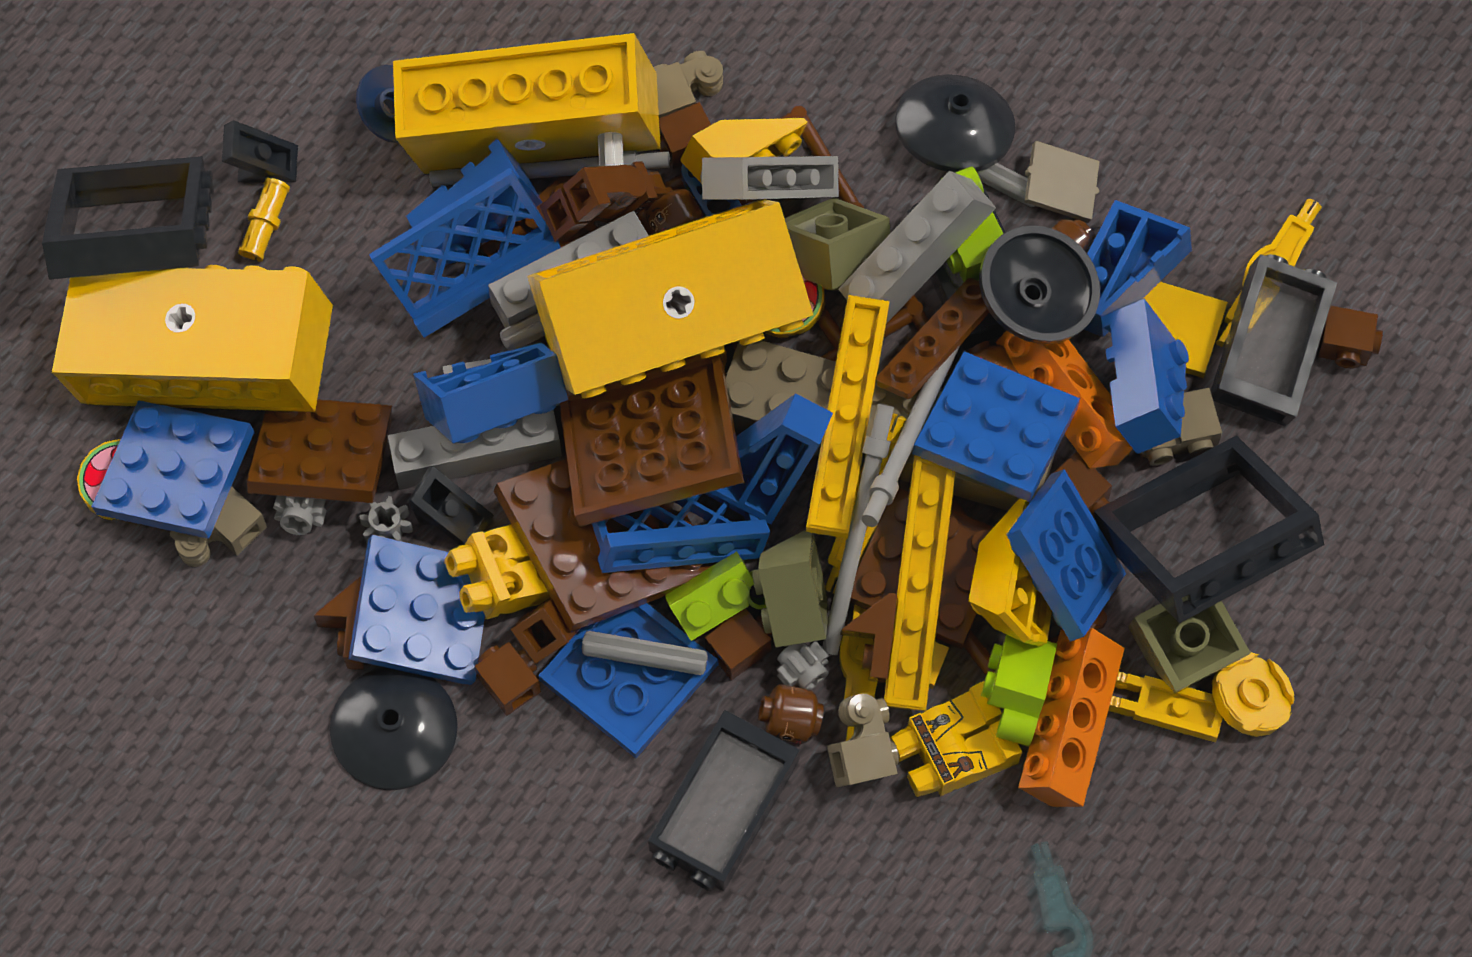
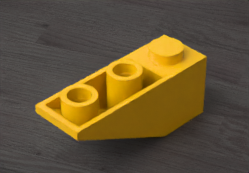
[680,118,808,183]

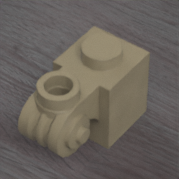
[654,51,724,118]
[1139,388,1222,466]
[170,486,267,567]
[827,694,899,787]

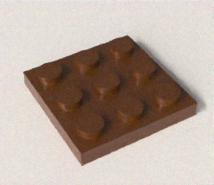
[247,399,392,503]
[850,488,993,649]

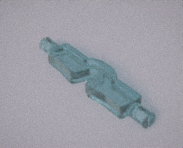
[1030,841,1093,957]

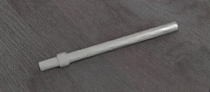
[429,150,670,187]
[861,347,959,527]
[822,404,894,655]

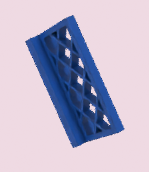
[369,168,561,338]
[592,492,770,573]

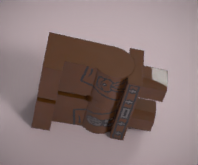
[540,161,666,242]

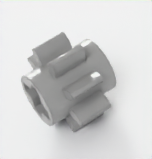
[273,495,327,535]
[360,496,413,543]
[777,641,829,690]

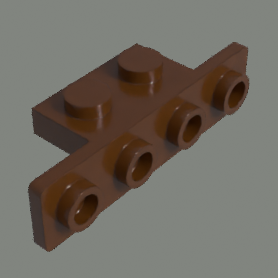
[876,278,990,399]

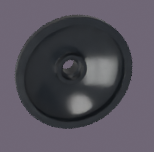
[895,74,1015,173]
[979,226,1100,344]
[330,667,458,790]

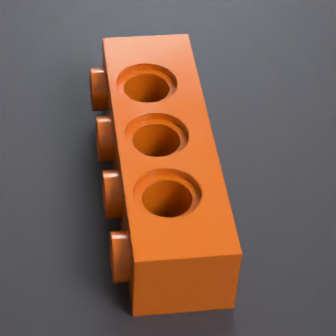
[996,331,1133,468]
[1018,628,1125,807]

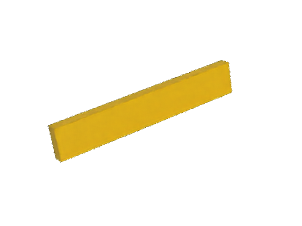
[806,295,890,539]
[884,455,956,711]

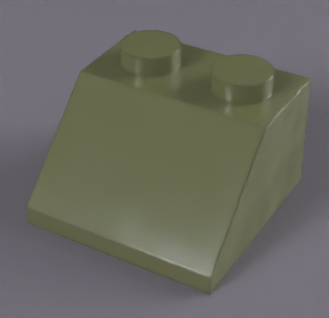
[785,197,890,290]
[753,530,829,647]
[1128,596,1251,693]

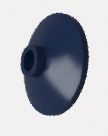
[356,65,399,143]

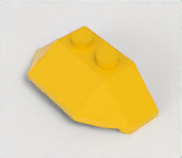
[969,498,1052,646]

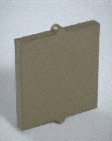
[1024,141,1100,222]

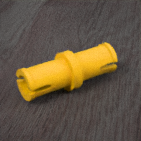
[238,178,290,262]

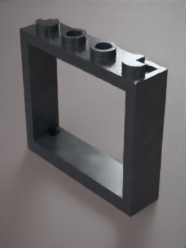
[42,156,214,280]
[1094,435,1324,624]

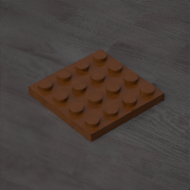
[560,354,744,527]
[493,459,715,632]

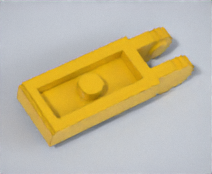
[1108,672,1223,743]

